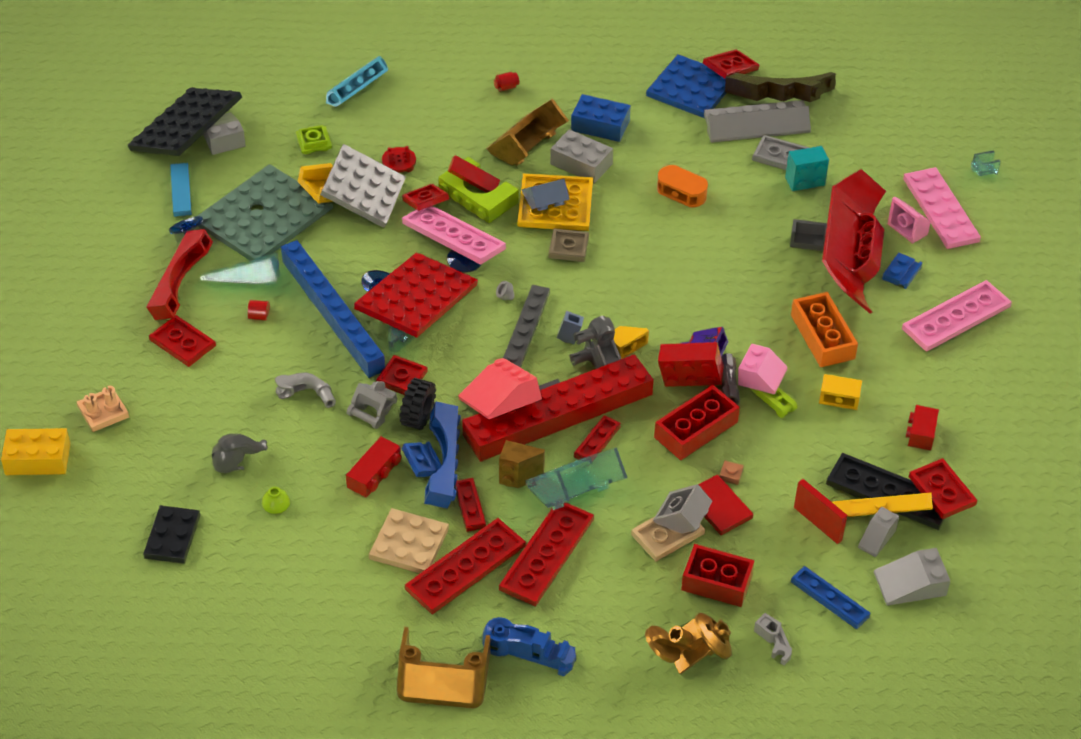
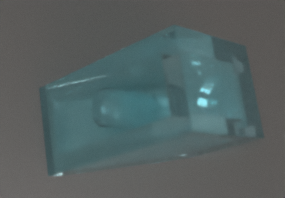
[388,325,416,355]

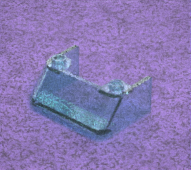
[525,447,628,510]

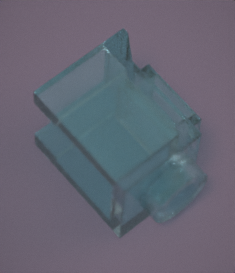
[971,150,1001,176]

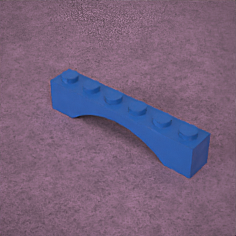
[424,401,461,509]

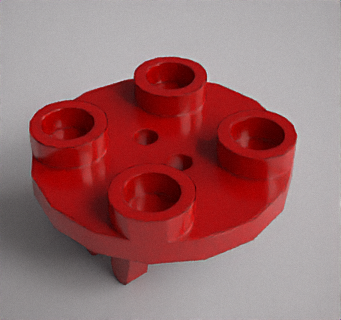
[382,146,416,173]

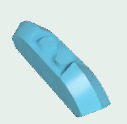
[326,56,389,107]

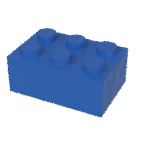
[571,94,631,142]

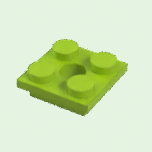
[295,125,332,154]

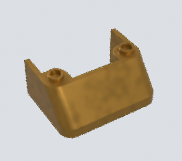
[486,98,569,166]
[397,627,490,708]

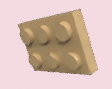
[631,517,705,562]

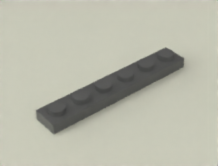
[503,285,550,368]

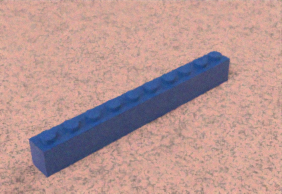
[281,240,385,378]

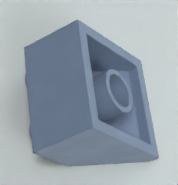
[522,179,570,211]

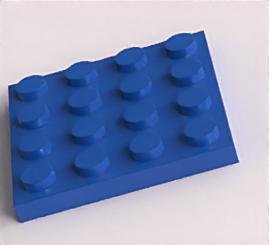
[646,54,726,118]

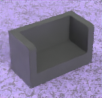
[790,219,827,251]

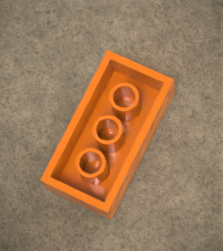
[791,292,858,368]

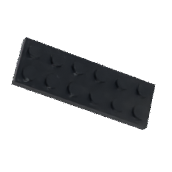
[826,453,944,530]

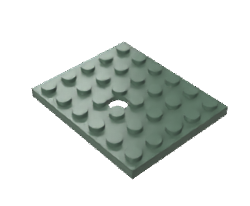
[193,164,333,265]

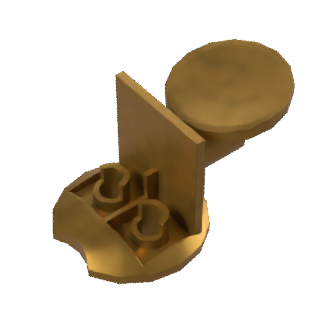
[645,613,732,674]

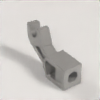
[754,613,792,665]

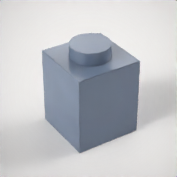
[557,311,584,344]

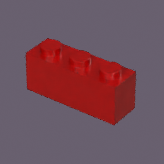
[346,436,402,498]

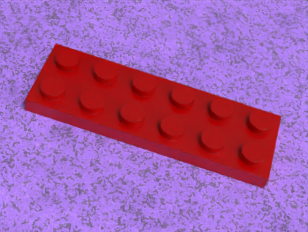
[499,499,594,607]
[405,518,526,615]

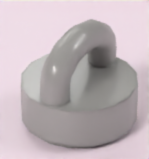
[496,281,514,300]

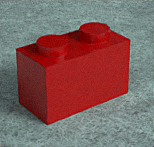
[905,405,939,451]

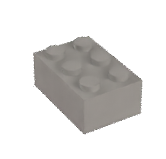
[550,129,613,184]

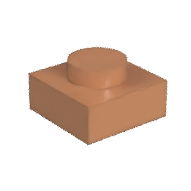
[720,460,744,485]

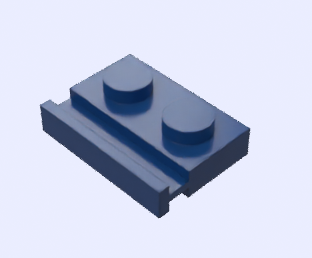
[882,253,923,289]
[402,442,442,477]

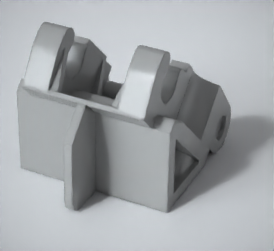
[347,381,397,429]

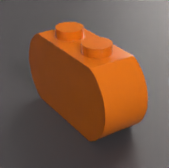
[657,165,708,207]

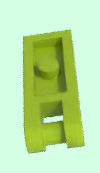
[749,387,798,418]

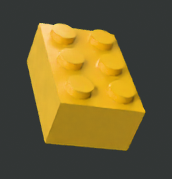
[1,428,70,475]

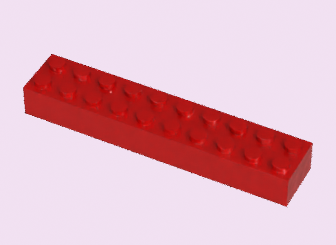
[462,354,654,462]

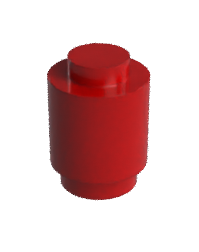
[493,71,520,92]

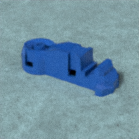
[482,617,576,676]

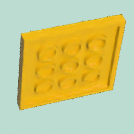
[517,173,593,231]

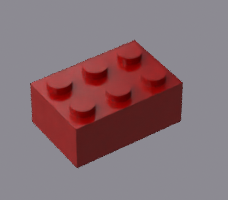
[658,342,724,387]
[681,544,755,607]

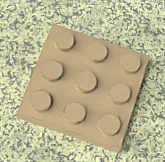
[369,508,449,573]

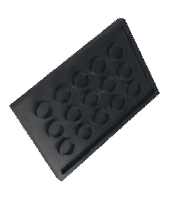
[128,87,242,156]

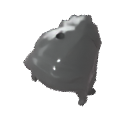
[211,434,268,474]

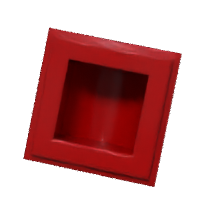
[247,300,270,321]

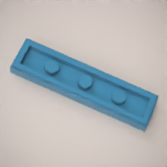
[170,163,192,217]

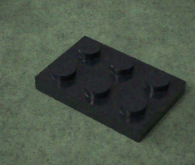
[143,505,200,564]

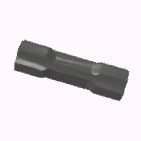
[721,353,740,405]

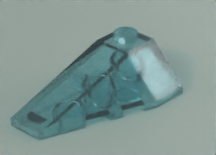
[200,252,280,286]

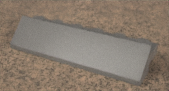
[704,100,811,143]

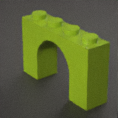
[438,157,519,223]

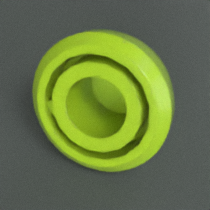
[262,486,290,514]

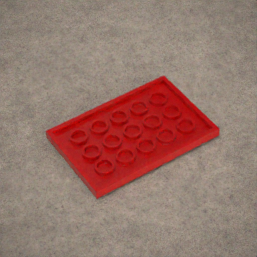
[354,252,478,338]

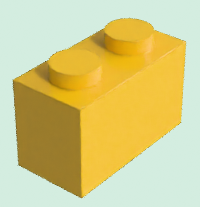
[819,374,862,410]

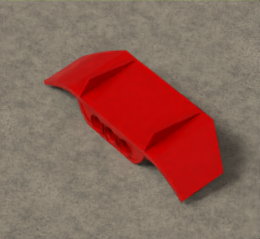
[822,169,886,314]

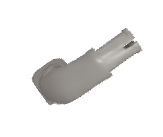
[275,372,336,408]

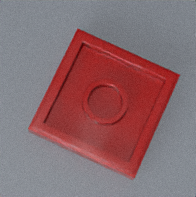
[402,184,449,211]
[376,355,428,395]

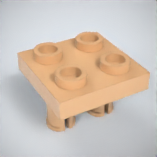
[77,386,129,432]

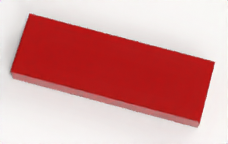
[448,155,500,193]
[574,415,621,465]
[454,478,486,532]

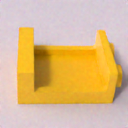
[297,163,333,204]

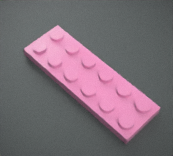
[903,167,981,249]
[402,206,506,265]
[902,280,1012,352]

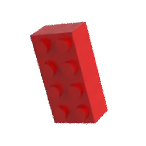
[654,385,740,461]

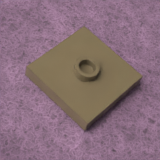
[548,229,589,262]

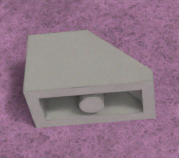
[858,506,899,557]

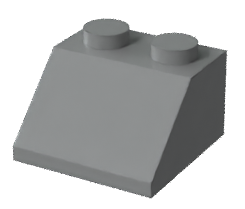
[653,484,712,534]

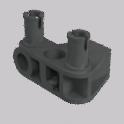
[569,316,621,368]

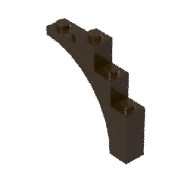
[725,72,836,102]

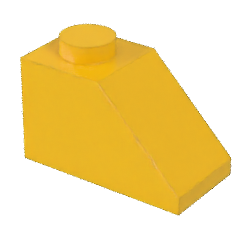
[614,326,649,359]

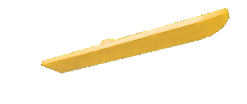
[832,493,933,517]

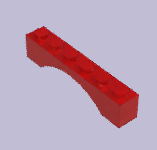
[146,229,213,320]

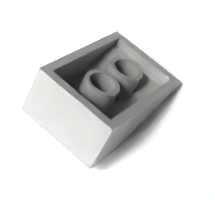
[203,112,246,155]
[874,548,950,606]

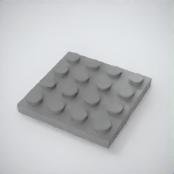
[320,144,406,228]

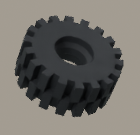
[399,378,436,430]

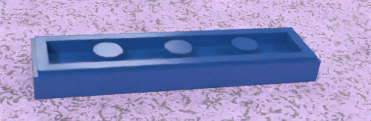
[791,566,871,629]

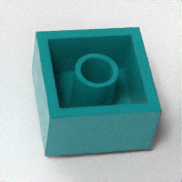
[785,146,829,191]

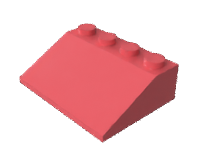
[458,358,542,419]

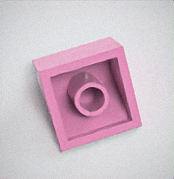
[888,197,930,244]
[738,344,788,394]

